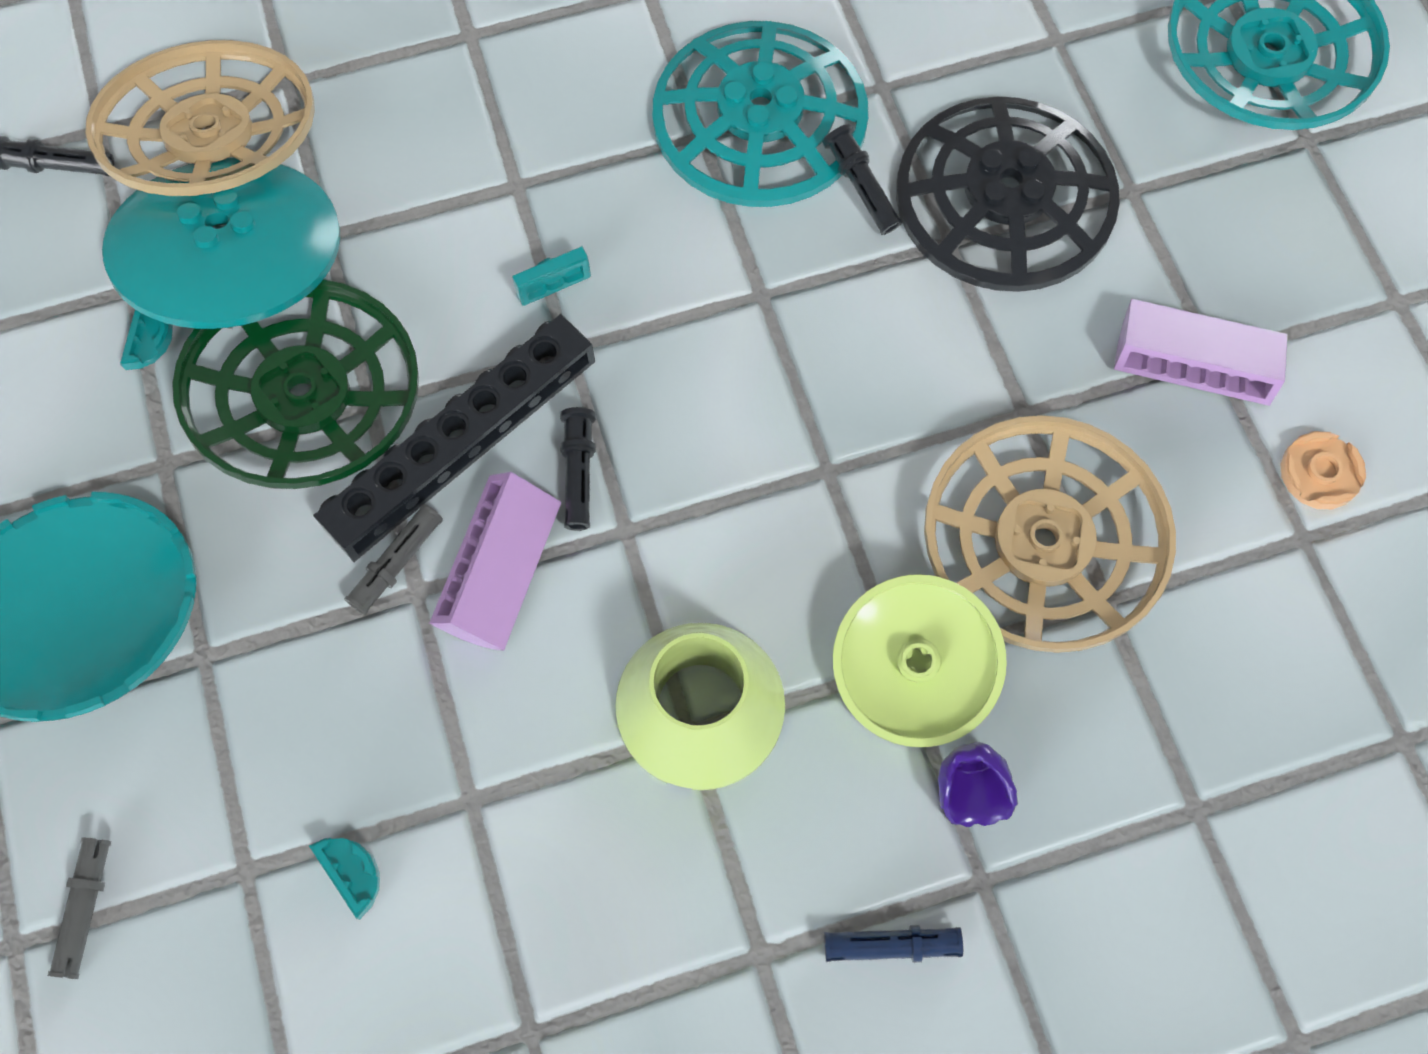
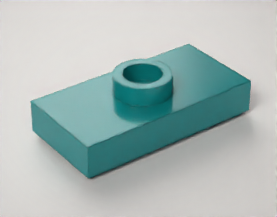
[512,246,591,306]

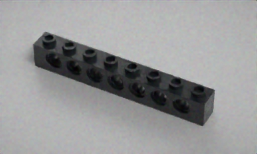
[313,314,595,562]

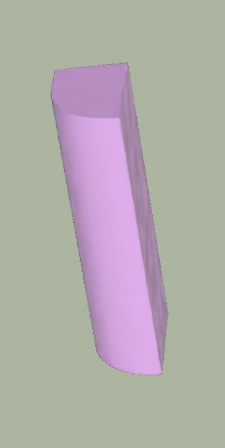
[1114,299,1287,406]
[429,472,561,651]

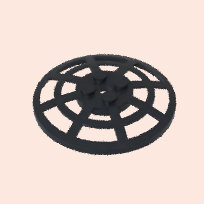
[896,97,1120,292]

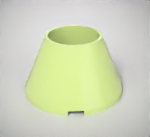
[616,623,785,790]

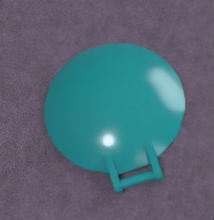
[0,492,196,722]

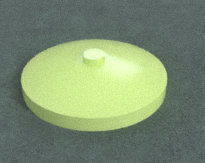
[833,574,1007,747]

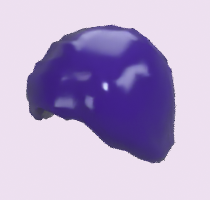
[938,742,1018,827]

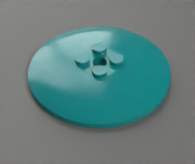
[102,158,340,329]

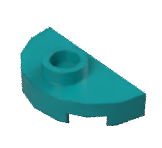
[120,309,173,370]
[309,838,380,920]

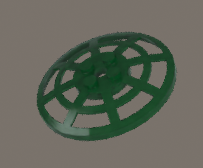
[172,279,419,489]

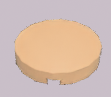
[1280,431,1366,510]

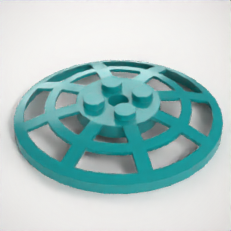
[1168,0,1390,130]
[652,21,869,207]

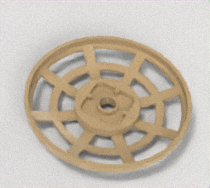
[85,40,315,196]
[924,415,1176,653]

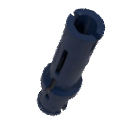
[824,925,964,963]

